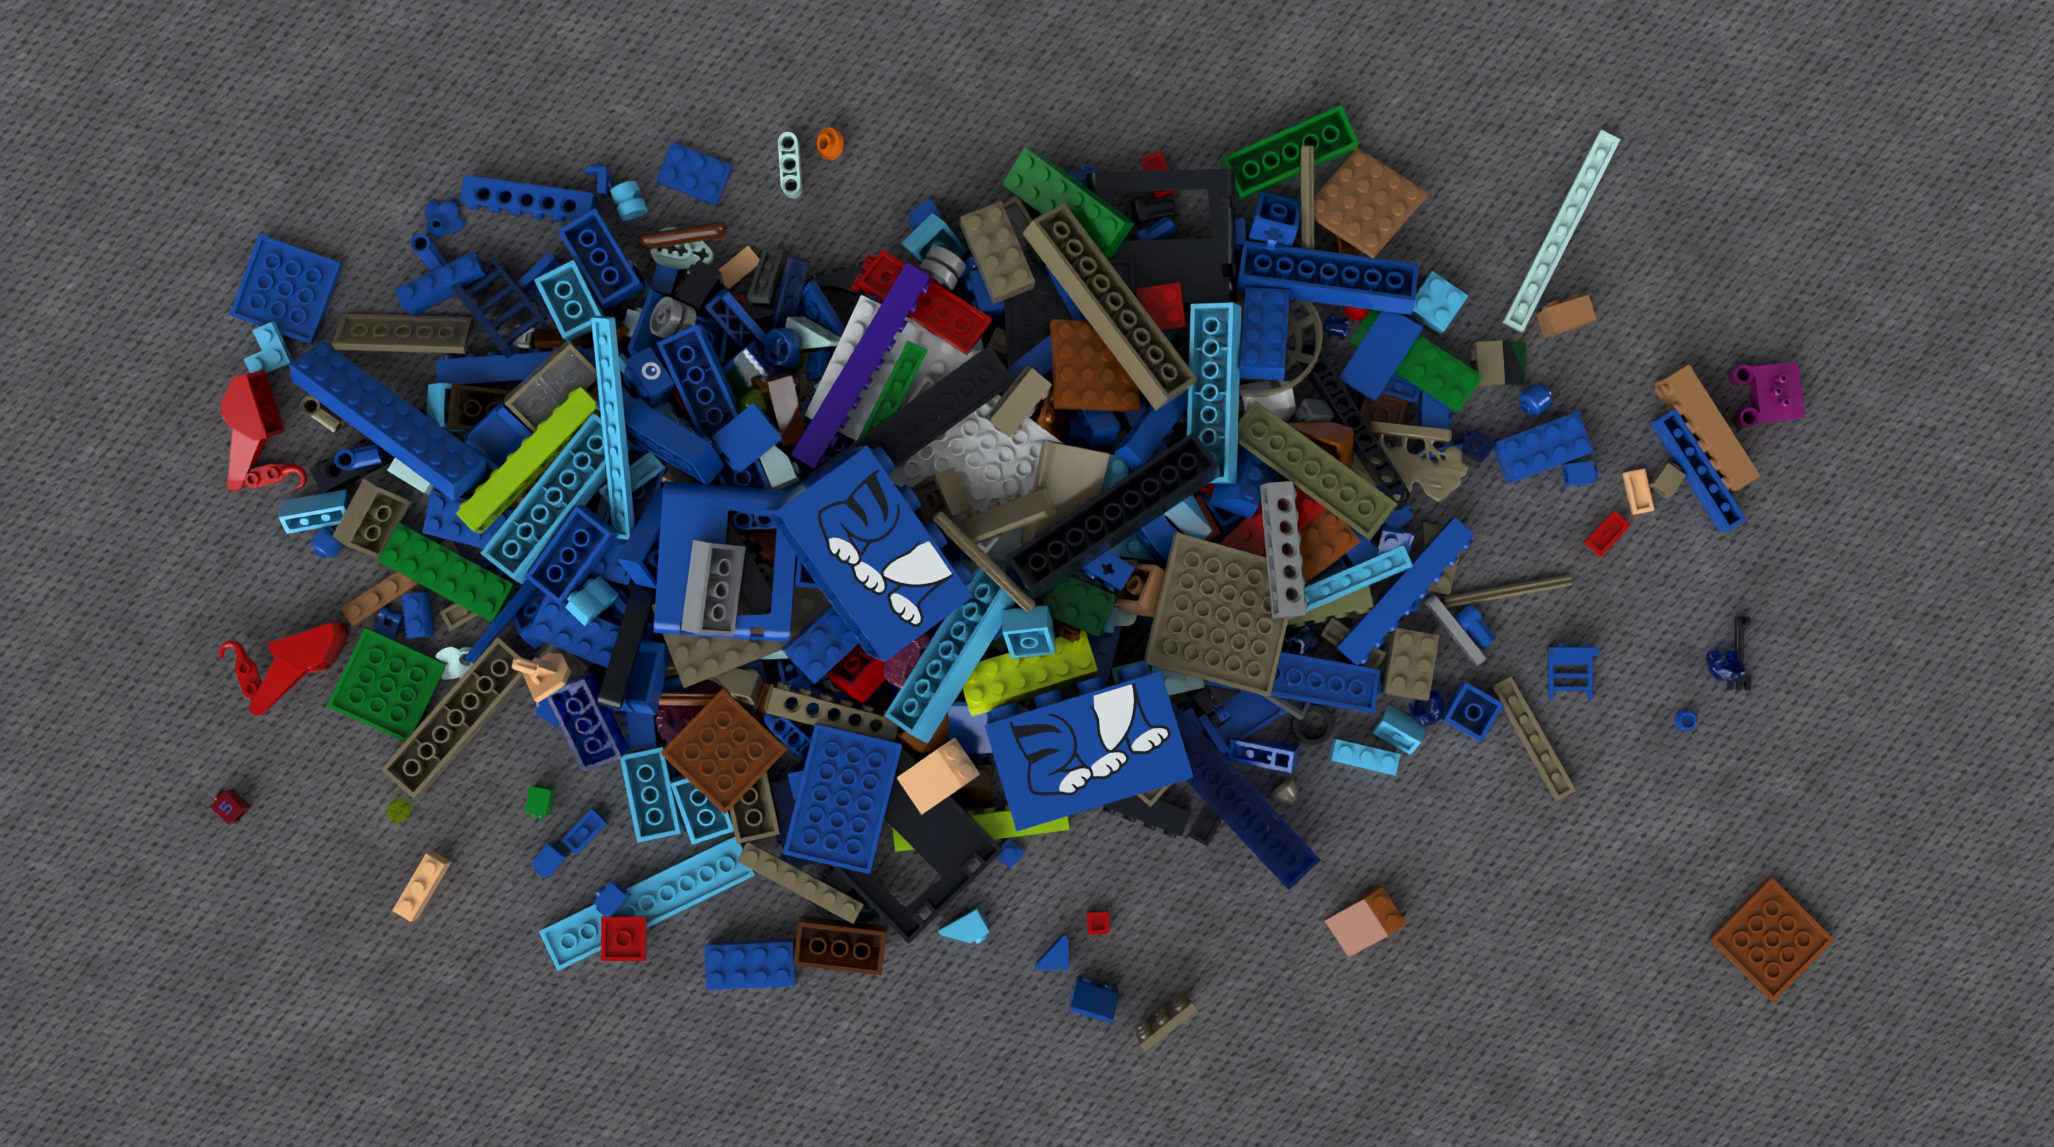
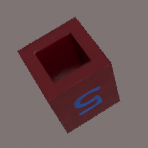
[210,789,251,825]

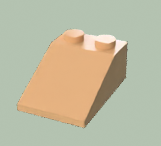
[897,738,980,815]

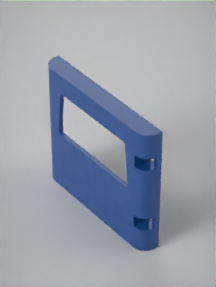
[654,481,796,642]

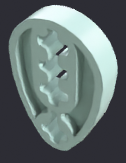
[650,227,714,271]

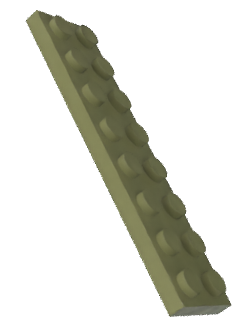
[1238,400,1397,541]

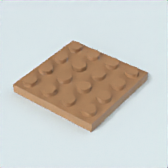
[1314,148,1428,259]

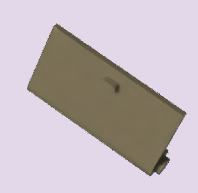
[1020,439,1110,546]

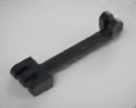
[1727,616,1751,691]

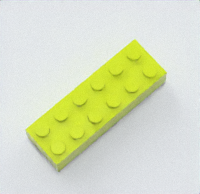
[963,630,1099,717]

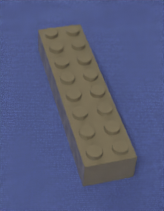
[381,637,531,799]

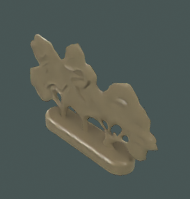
[1349,421,1469,501]

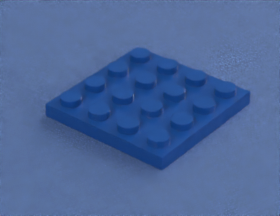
[229,234,343,345]

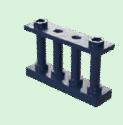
[452,257,549,359]

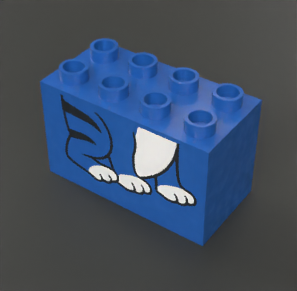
[764,446,973,662]
[984,662,1193,831]

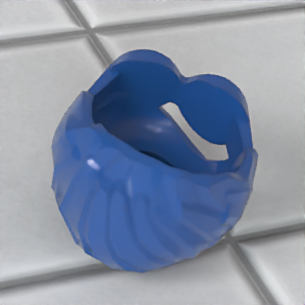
[764,327,801,369]

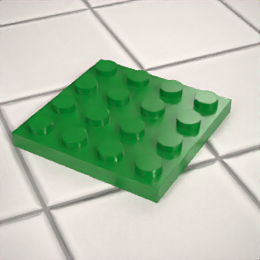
[326,627,447,742]

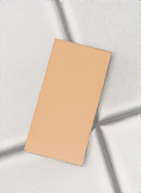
[718,246,760,291]
[1622,468,1654,515]

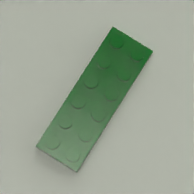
[1349,310,1483,413]
[377,522,515,622]

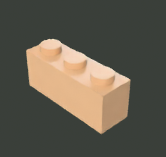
[392,851,452,922]

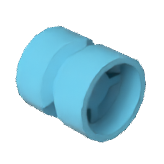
[610,181,648,221]

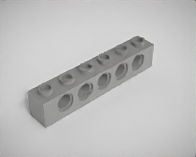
[1260,481,1307,619]

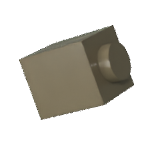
[1649,463,1686,498]

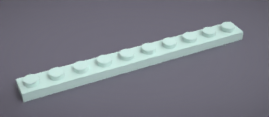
[1502,130,1621,332]

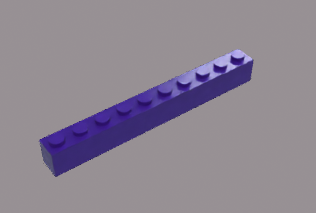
[791,262,931,469]

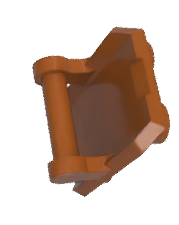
[1030,388,1066,443]

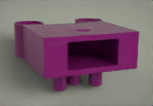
[1728,361,1805,429]

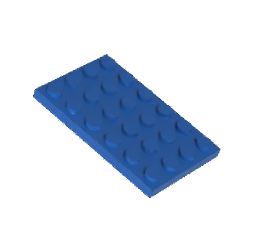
[783,723,902,874]

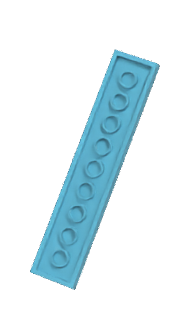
[539,836,756,971]

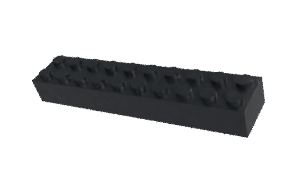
[1006,432,1220,600]

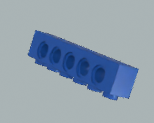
[460,175,597,222]

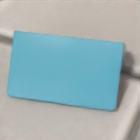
[1373,705,1426,755]

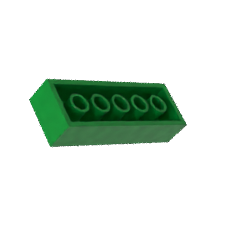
[1220,105,1359,203]
[1002,147,1134,260]

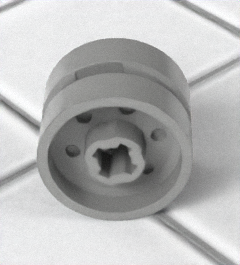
[918,245,966,292]
[650,297,696,339]

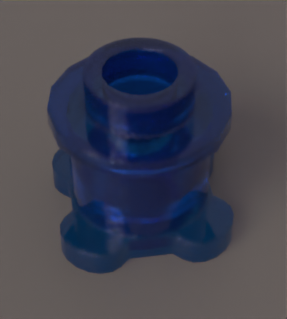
[1323,315,1349,340]

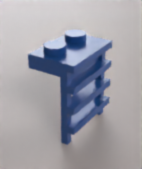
[1547,643,1599,700]

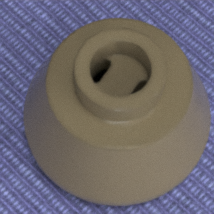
[1270,777,1298,806]

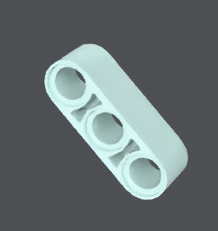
[778,132,803,199]

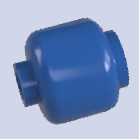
[1519,384,1552,416]
[311,526,344,559]

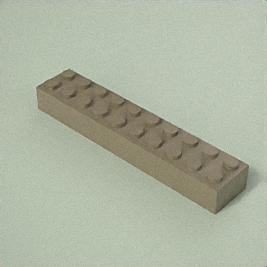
[1023,203,1198,410]

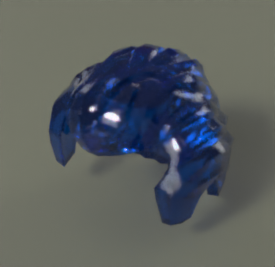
[1706,649,1745,681]
[1408,691,1444,726]

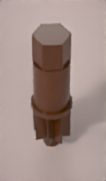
[1051,617,1081,643]

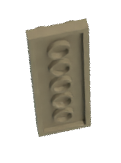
[332,314,474,353]

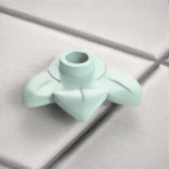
[436,646,473,680]

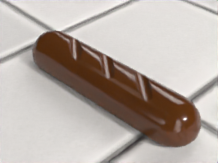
[639,221,727,249]

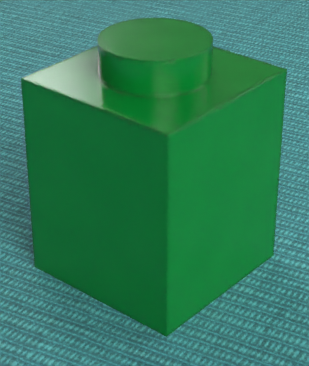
[524,784,556,819]

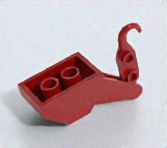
[220,370,307,491]
[219,623,349,716]

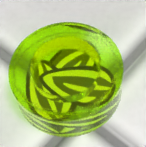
[387,801,411,823]

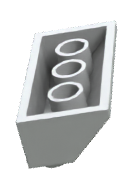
[681,540,746,636]

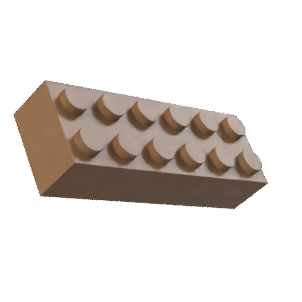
[1654,364,1760,492]

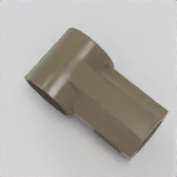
[300,396,345,433]

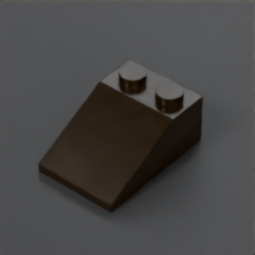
[447,384,511,431]

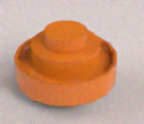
[817,127,844,160]

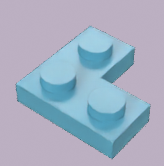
[244,321,294,374]

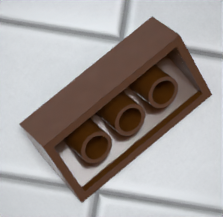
[794,916,888,975]

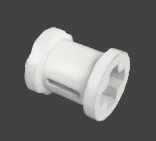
[512,324,535,350]

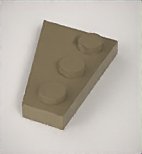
[1422,522,1461,596]

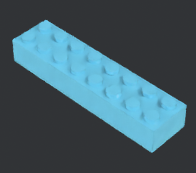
[1187,303,1241,484]
[480,413,633,584]
[884,566,1016,743]

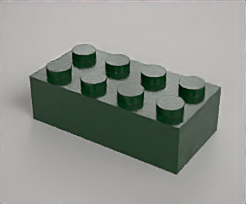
[1022,575,1119,637]

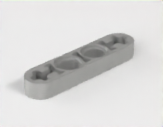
[1424,594,1486,666]

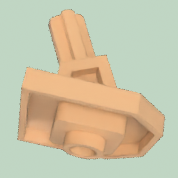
[512,653,571,703]

